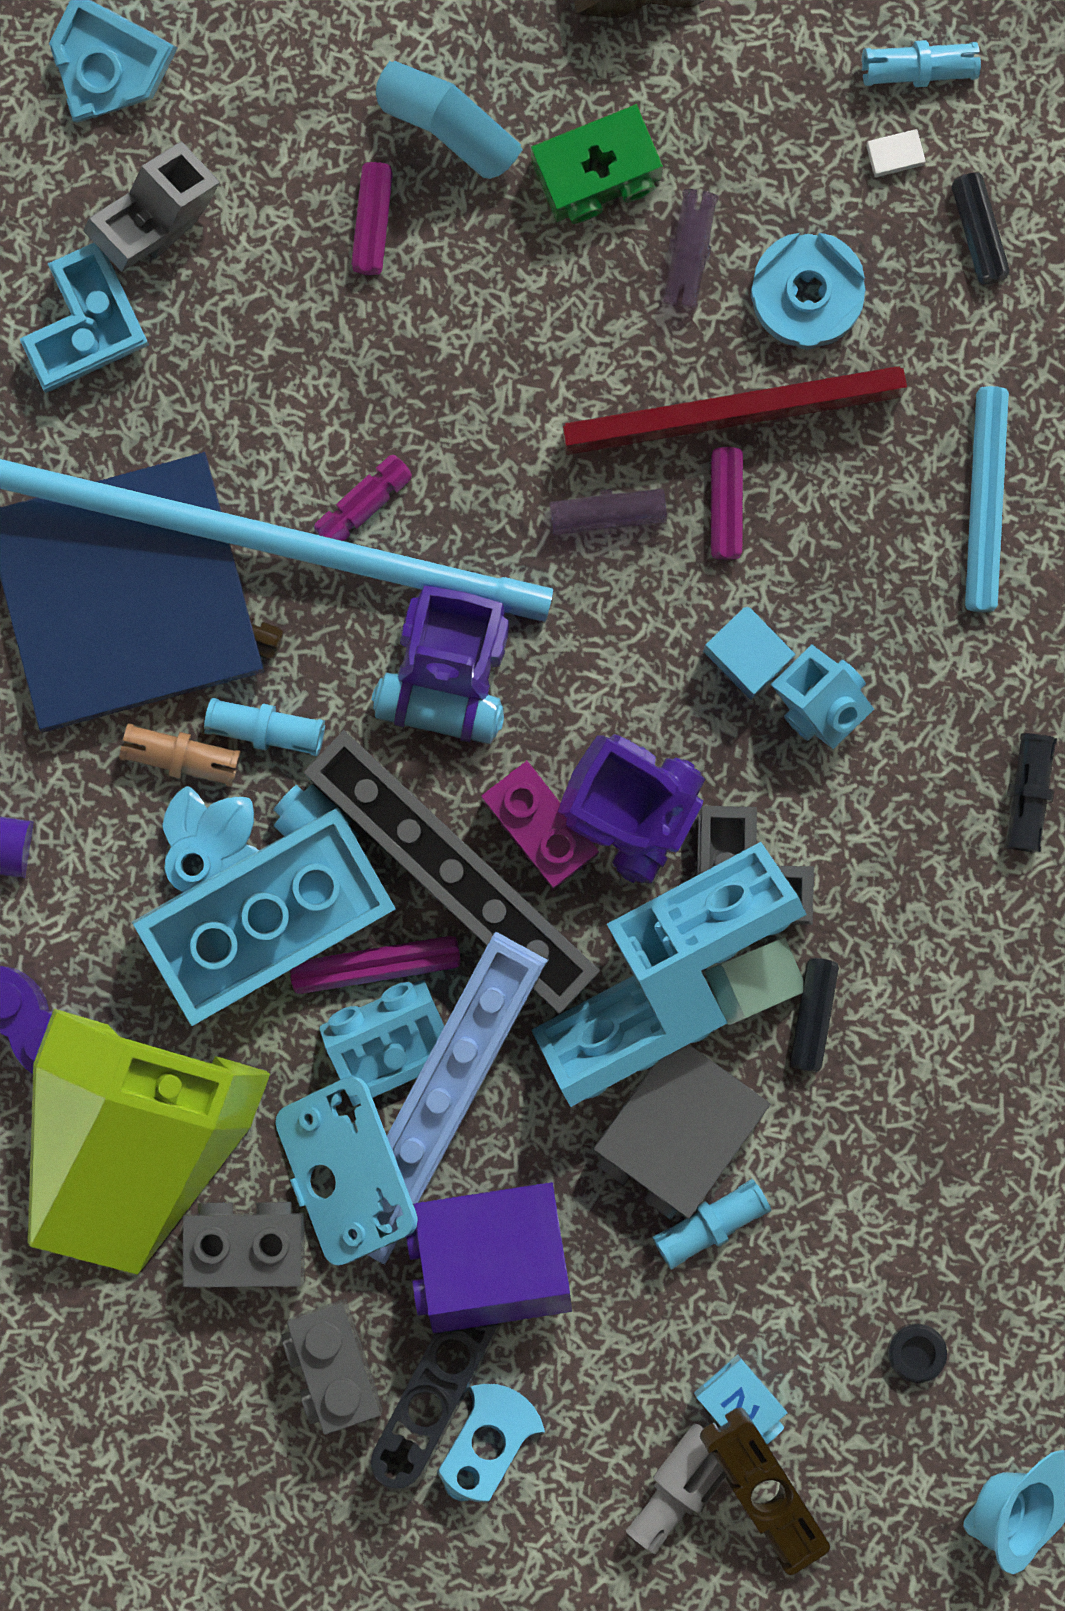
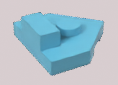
[49,0,178,122]

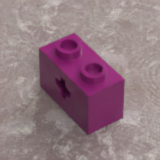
[481,760,599,891]

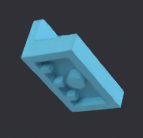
[319,980,445,1106]

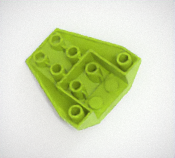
[28,1009,270,1275]

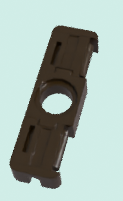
[700,1408,830,1575]

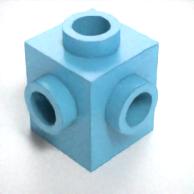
[771,644,874,749]

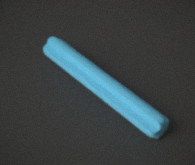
[965,386,1009,612]

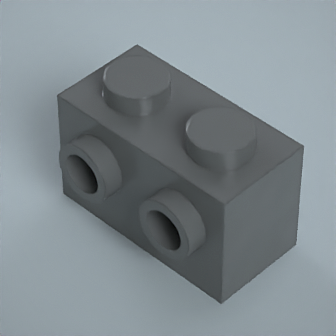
[183,1202,305,1287]
[281,1298,383,1435]

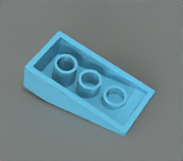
[131,807,396,1026]

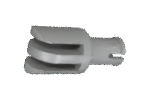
[625,1424,727,1554]

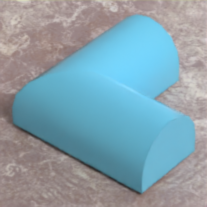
[376,61,523,179]
[20,243,149,393]

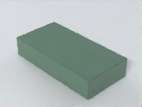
[705,937,805,1025]

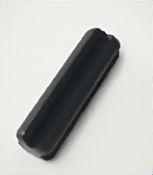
[952,172,1010,285]
[790,958,839,1072]

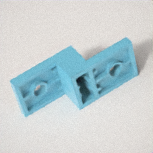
[532,842,807,1107]

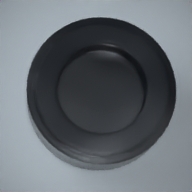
[887,1323,947,1383]

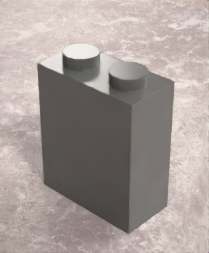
[593,1044,771,1220]

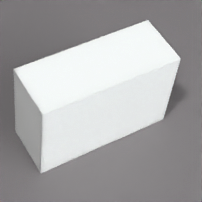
[866,129,926,177]

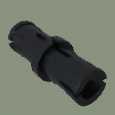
[1004,733,1058,853]

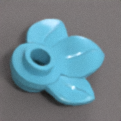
[163,786,259,892]

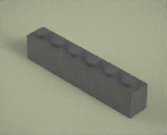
[304,730,600,1015]

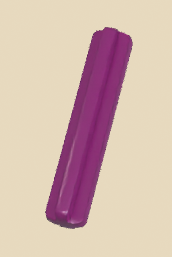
[290,936,461,994]

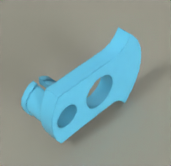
[437,1384,545,1503]

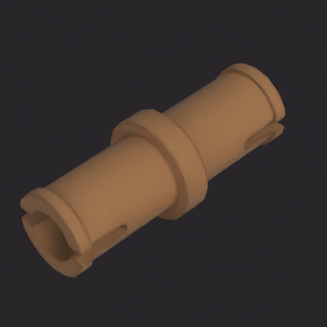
[119,723,241,787]

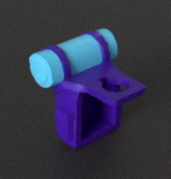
[371,585,509,744]

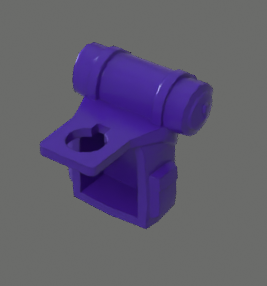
[558,734,706,884]

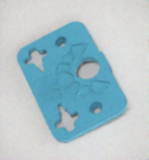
[276,1077,418,1265]

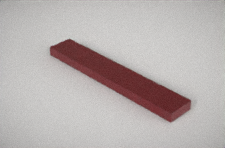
[562,366,907,455]

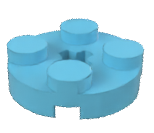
[750,233,865,350]

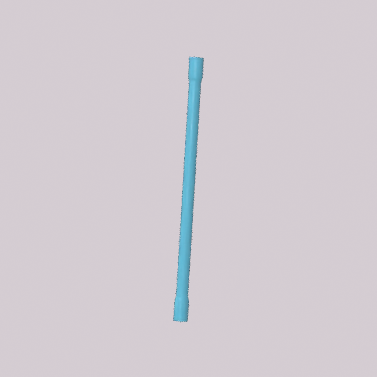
[0,459,553,622]

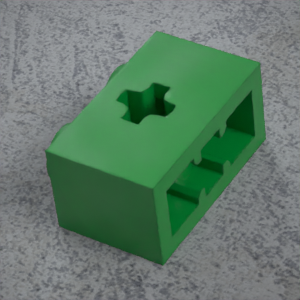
[531,104,663,224]

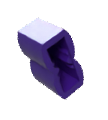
[0,966,52,1074]

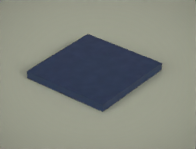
[0,452,265,733]

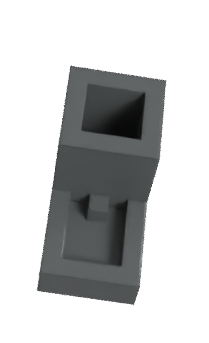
[83,141,220,272]

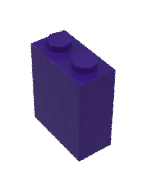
[406,1182,572,1333]

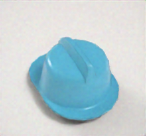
[963,1450,1065,1574]

